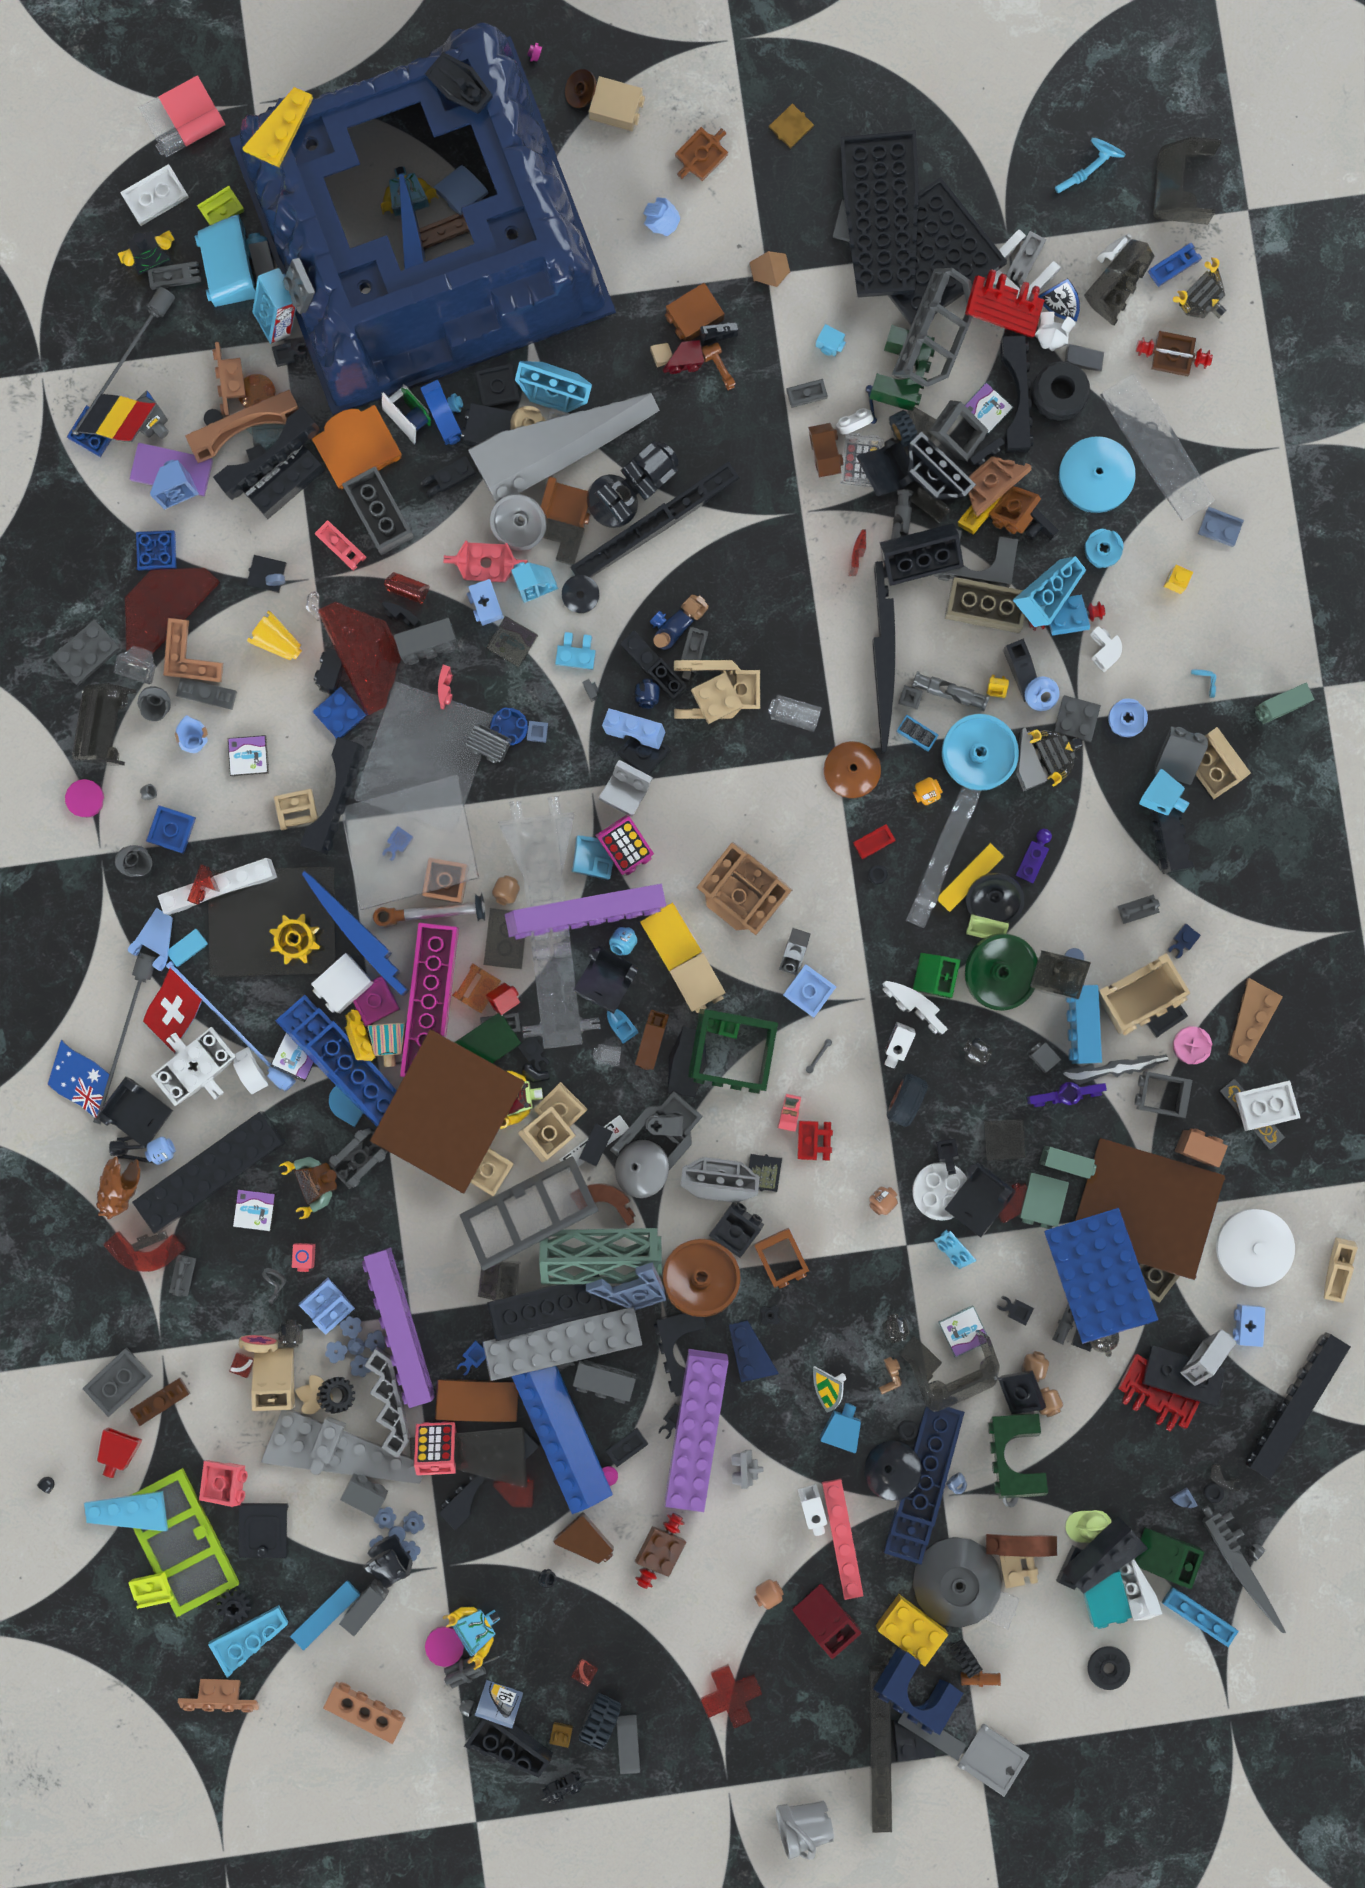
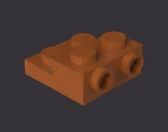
[989,486,1041,534]

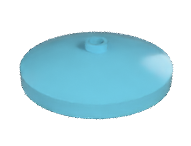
[1059,437,1135,513]
[942,714,1019,791]

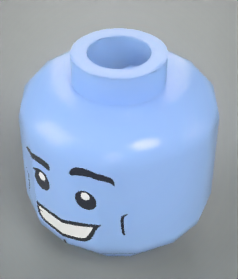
[145,1137,176,1165]

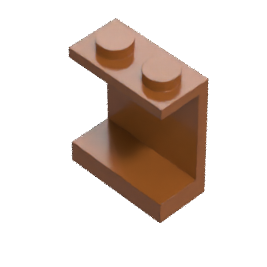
[540,477,591,529]

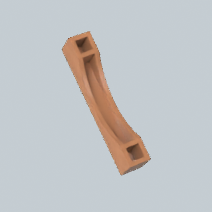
[185,390,299,463]

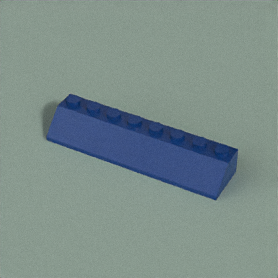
[512,1366,613,1514]

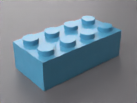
[1065,985,1102,1064]

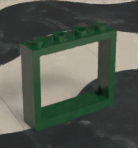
[688,1009,778,1094]

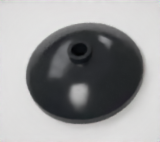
[966,873,1024,924]
[864,1441,922,1501]

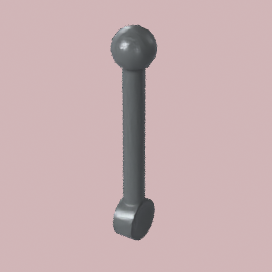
[806,1039,832,1073]

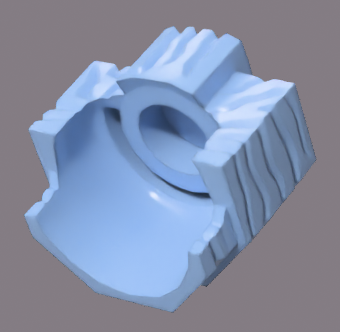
[643,197,681,236]

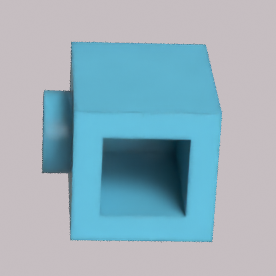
[815,324,846,357]

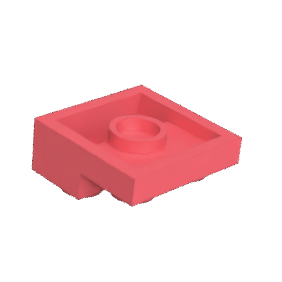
[199,1460,248,1507]

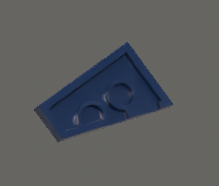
[729,1320,779,1382]

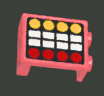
[414,1421,457,1475]

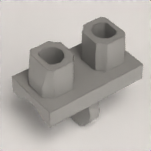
[731,1450,764,1489]

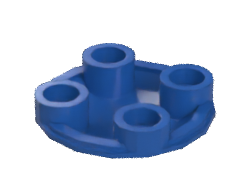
[490,708,528,745]

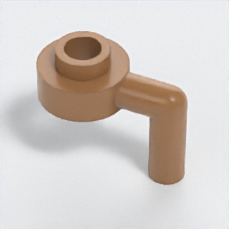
[879,1357,902,1394]

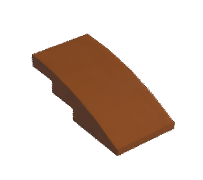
[435,1379,518,1422]

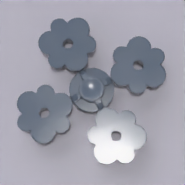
[325,1316,386,1377]
[369,1507,425,1561]

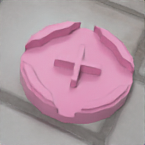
[1173,1026,1212,1064]

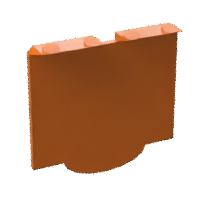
[312,405,402,489]

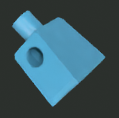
[819,1403,861,1453]

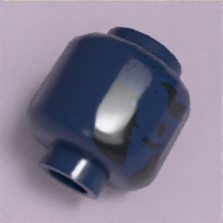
[635,679,660,709]

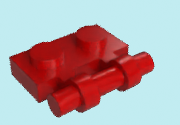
[797,1121,833,1161]

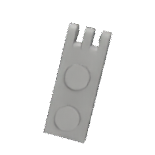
[1006,231,1047,285]

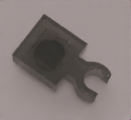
[132,1231,169,1251]

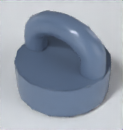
[946,1472,967,1494]

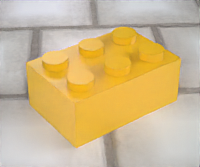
[876,1594,948,1666]

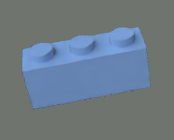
[150,460,199,510]

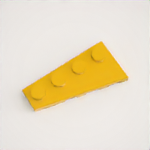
[242,87,313,167]

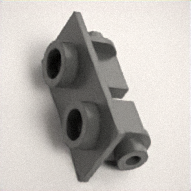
[1117,894,1160,924]
[169,1254,197,1297]

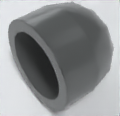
[140,784,157,800]
[1248,1544,1265,1561]
[459,1699,476,1717]

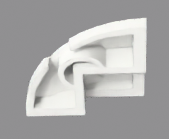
[1097,234,1132,263]

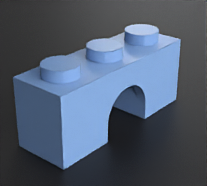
[602,708,665,749]

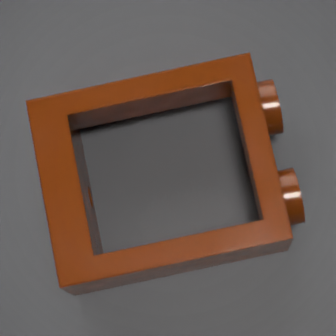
[754,1228,809,1289]

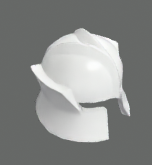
[1035,312,1076,351]

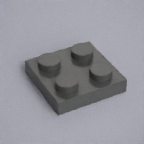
[283,258,315,314]
[1053,695,1101,743]

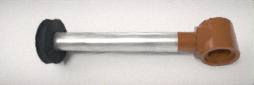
[373,893,485,927]

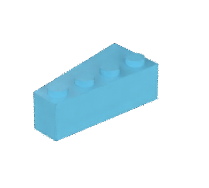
[1013,556,1086,627]

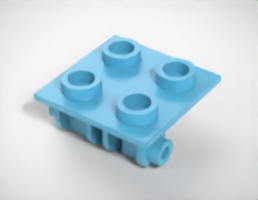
[934,1230,976,1269]

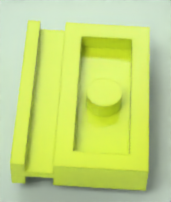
[197,186,245,225]
[128,1572,174,1609]

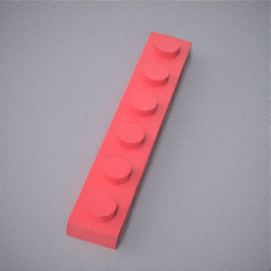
[822,1479,864,1600]

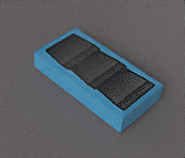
[896,715,939,752]

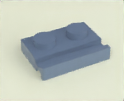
[1198,507,1244,547]

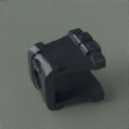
[363,1534,413,1588]

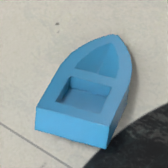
[607,1009,638,1043]

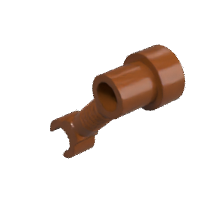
[701,342,735,390]

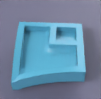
[572,835,613,880]

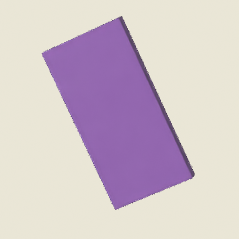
[130,443,213,497]

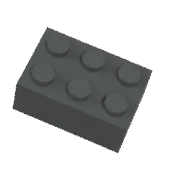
[394,618,459,665]
[573,1359,636,1404]

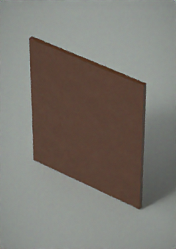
[370,1029,525,1194]
[1075,1138,1225,1281]

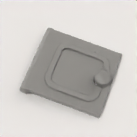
[957,1724,1030,1797]

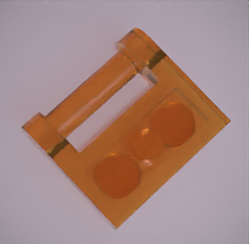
[452,963,501,1014]

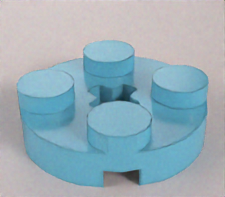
[1084,529,1124,568]

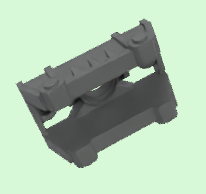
[328,1128,388,1189]

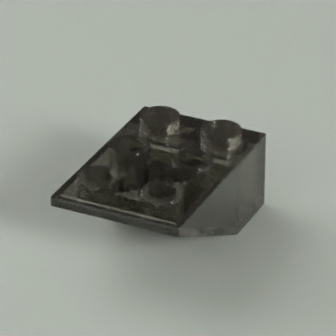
[1030,950,1091,1000]

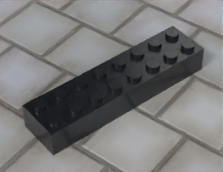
[132,1111,286,1234]

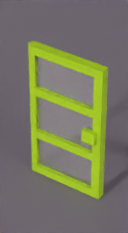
[132,1468,240,1617]

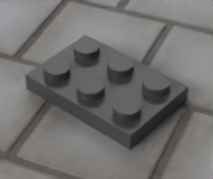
[51,619,121,686]
[82,1348,153,1417]

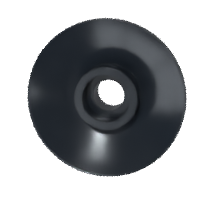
[562,575,600,613]

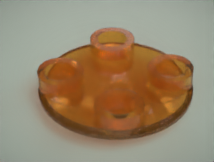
[238,374,276,408]

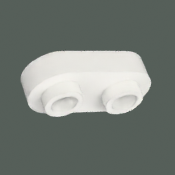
[836,408,873,435]

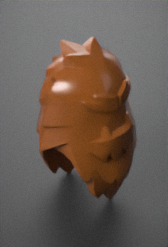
[96,1157,140,1220]

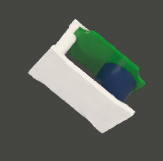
[382,384,431,444]

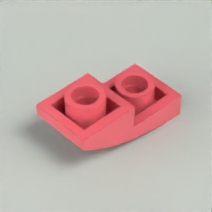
[438,665,453,710]

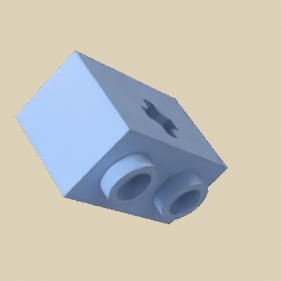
[467,579,504,626]
[1233,1304,1265,1347]

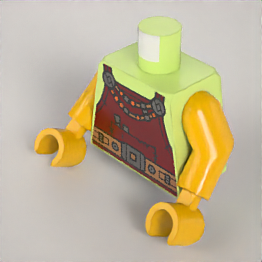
[500,1071,543,1129]

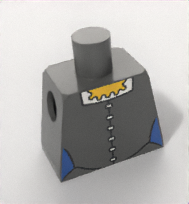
[136,390,169,439]

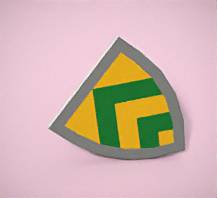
[813,1366,846,1413]

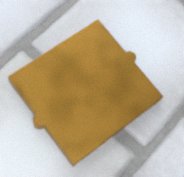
[769,104,814,149]

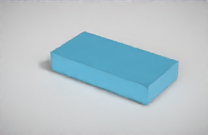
[168,929,208,967]

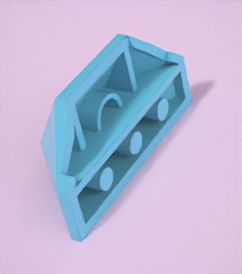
[515,361,592,413]

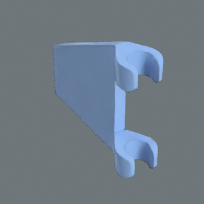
[128,908,173,971]

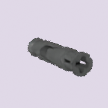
[891,490,914,539]
[912,671,990,711]

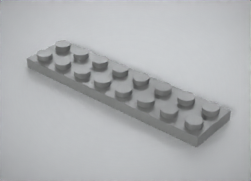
[483,1307,642,1381]

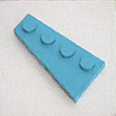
[84,1491,168,1531]
[208,1605,288,1678]

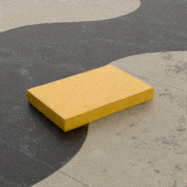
[640,903,702,971]

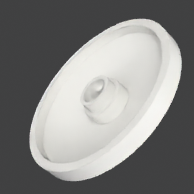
[1216,1209,1295,1287]

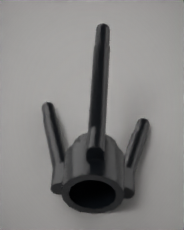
[109,1136,153,1163]

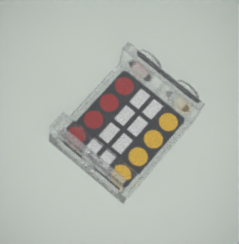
[840,432,884,487]

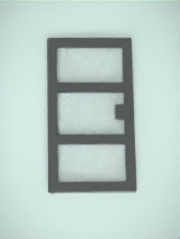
[460,1156,599,1271]

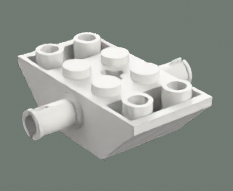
[151,1027,236,1106]

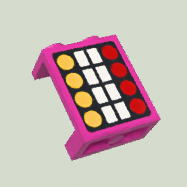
[595,814,654,875]

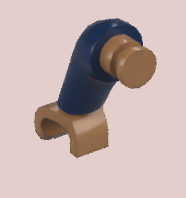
[654,595,708,650]

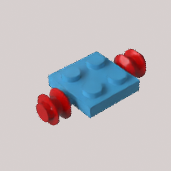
[1028,595,1106,636]

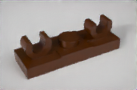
[130,1377,191,1426]

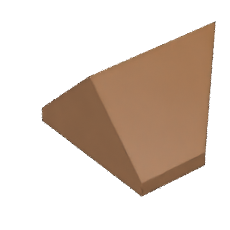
[749,251,790,287]

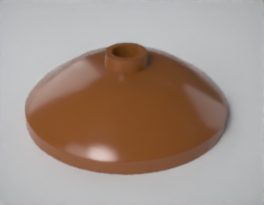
[824,741,881,798]

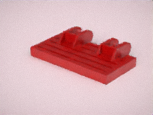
[965,269,1045,338]
[1118,1354,1200,1431]

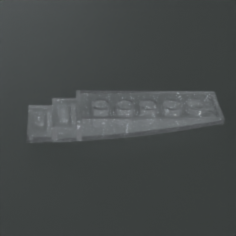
[1100,374,1215,521]

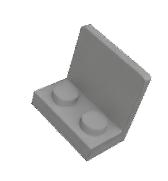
[599,760,653,817]

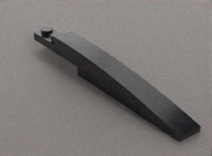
[570,461,740,577]
[872,561,896,754]

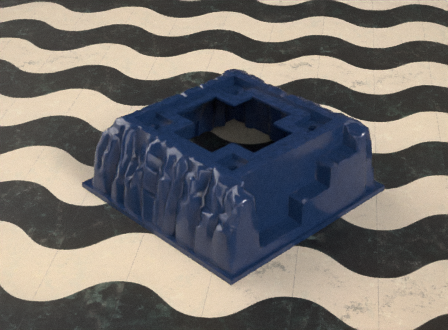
[229,23,616,416]

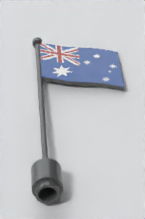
[48,953,155,1124]

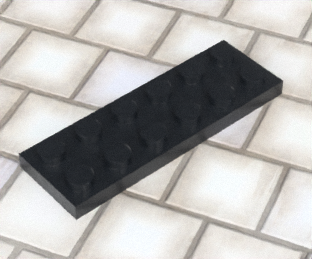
[487,1274,608,1341]

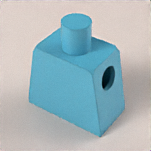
[1139,769,1190,815]

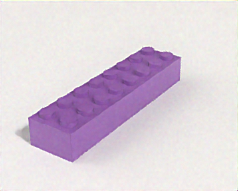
[505,884,666,940]
[362,1247,436,1408]
[665,1349,728,1512]

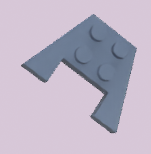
[586,1262,667,1310]

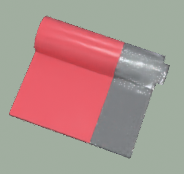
[138,75,225,157]

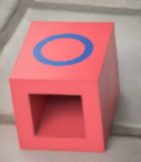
[292,1243,315,1272]

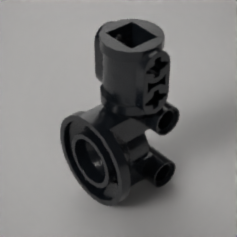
[587,440,678,528]

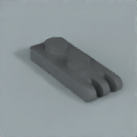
[148,262,201,290]

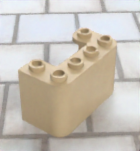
[1099,953,1190,1036]

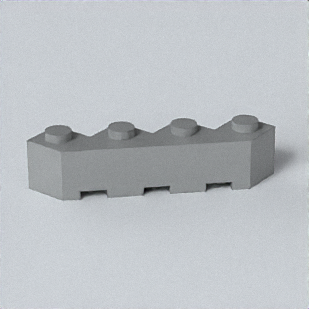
[364,1346,410,1458]

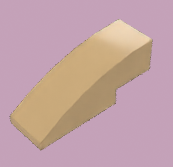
[1324,1237,1358,1303]

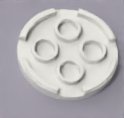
[912,1162,967,1221]

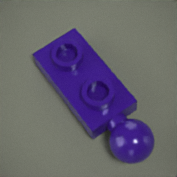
[1015,829,1052,884]

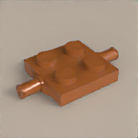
[675,127,728,181]

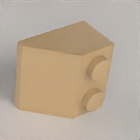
[518,1106,576,1162]

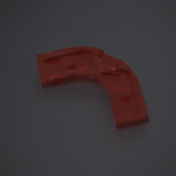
[103,1231,186,1272]

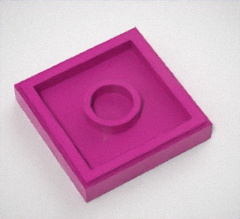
[353,976,400,1027]

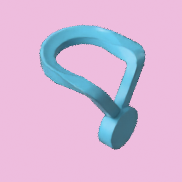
[1191,669,1216,698]

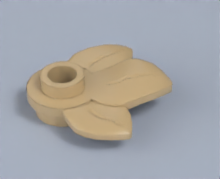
[295,1375,333,1415]

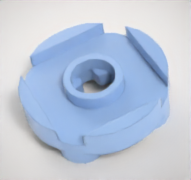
[1108,698,1148,737]

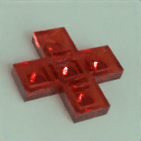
[701,1664,762,1728]

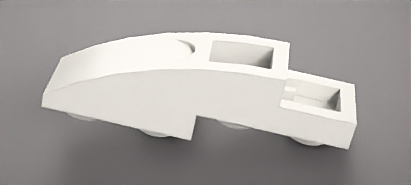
[882,981,948,1035]

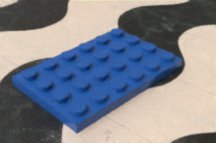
[1044,1208,1158,1344]

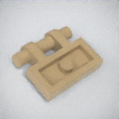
[999,1556,1039,1588]

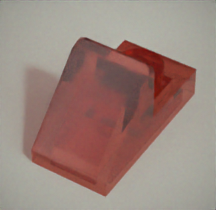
[187,865,220,905]

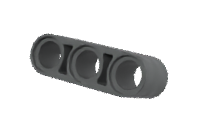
[617,1715,640,1775]

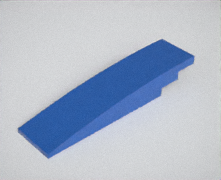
[399,174,426,269]
[302,871,409,996]
[275,995,397,1127]

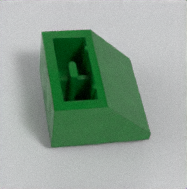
[913,953,960,999]

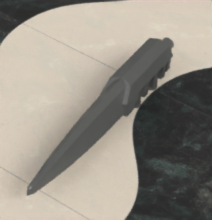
[1202,1505,1286,1633]

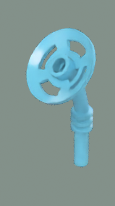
[1055,138,1126,193]

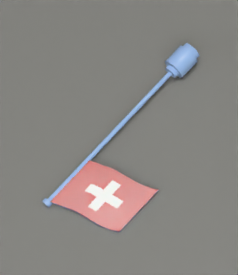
[143,961,296,1092]

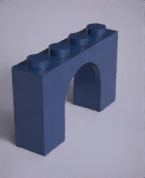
[873,1648,964,1735]

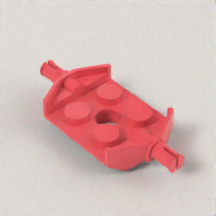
[443,541,528,583]

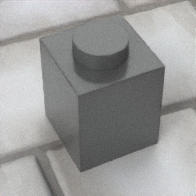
[1029,1042,1061,1073]

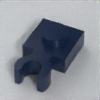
[1167,924,1201,959]

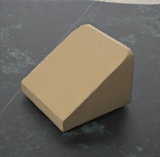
[650,343,672,367]

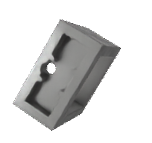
[1180,1329,1236,1386]

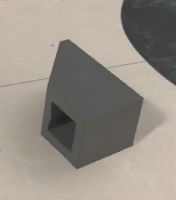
[779,928,811,975]

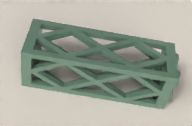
[539,1228,662,1285]

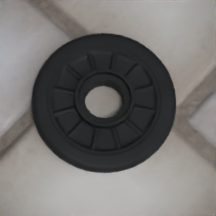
[1087,1646,1130,1690]

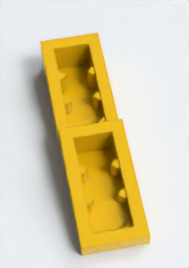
[936,843,1004,912]

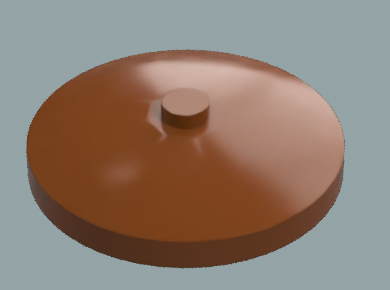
[662,1239,740,1317]

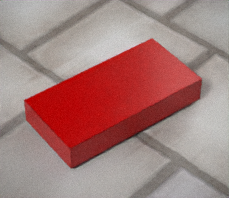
[853,824,896,859]

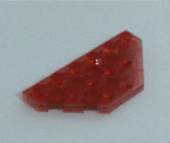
[125,568,220,664]
[317,602,401,715]

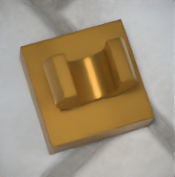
[549,1722,573,1748]

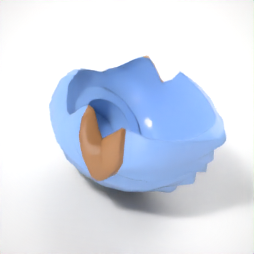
[175,715,208,754]

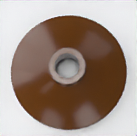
[565,69,596,108]

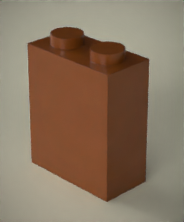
[665,283,725,342]

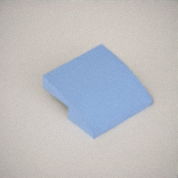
[434,165,489,216]
[299,1278,355,1335]

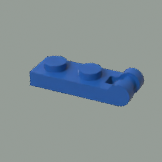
[1148,243,1202,287]

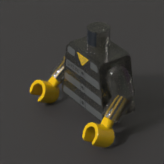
[1173,257,1227,319]
[1028,730,1083,787]

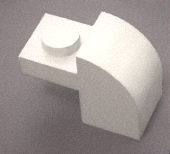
[1090,626,1122,672]
[233,1047,268,1095]

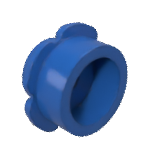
[650,611,666,628]

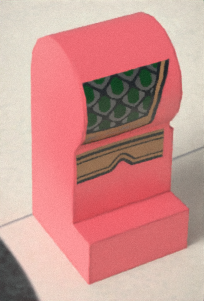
[778,1094,801,1132]

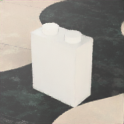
[311,953,374,1014]

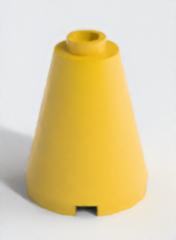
[247,610,302,661]

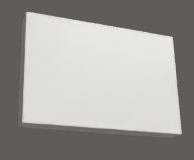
[120,164,189,226]
[1235,1081,1300,1131]

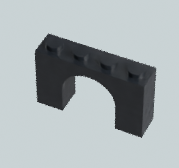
[654,1312,707,1397]

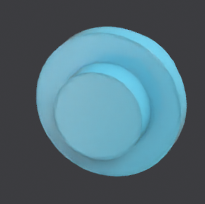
[447,393,463,413]

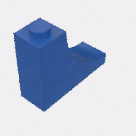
[421,380,462,445]

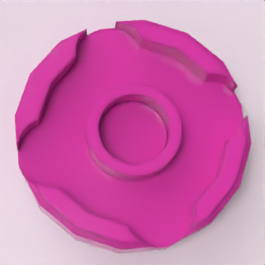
[65,779,104,818]
[425,1626,464,1667]

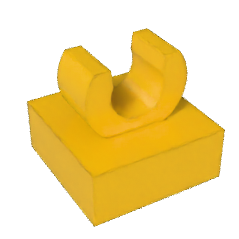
[986,674,1009,698]

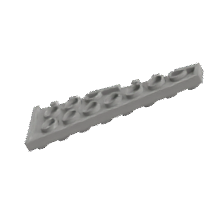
[261,1410,423,1484]

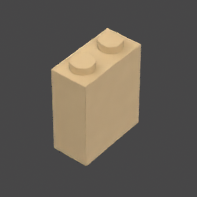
[589,76,645,131]
[670,953,725,1013]

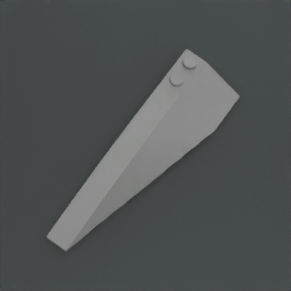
[468,393,660,503]

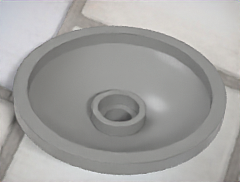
[490,494,546,551]
[615,1140,669,1198]

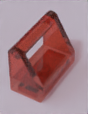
[384,572,430,604]

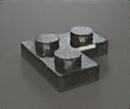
[543,518,585,565]

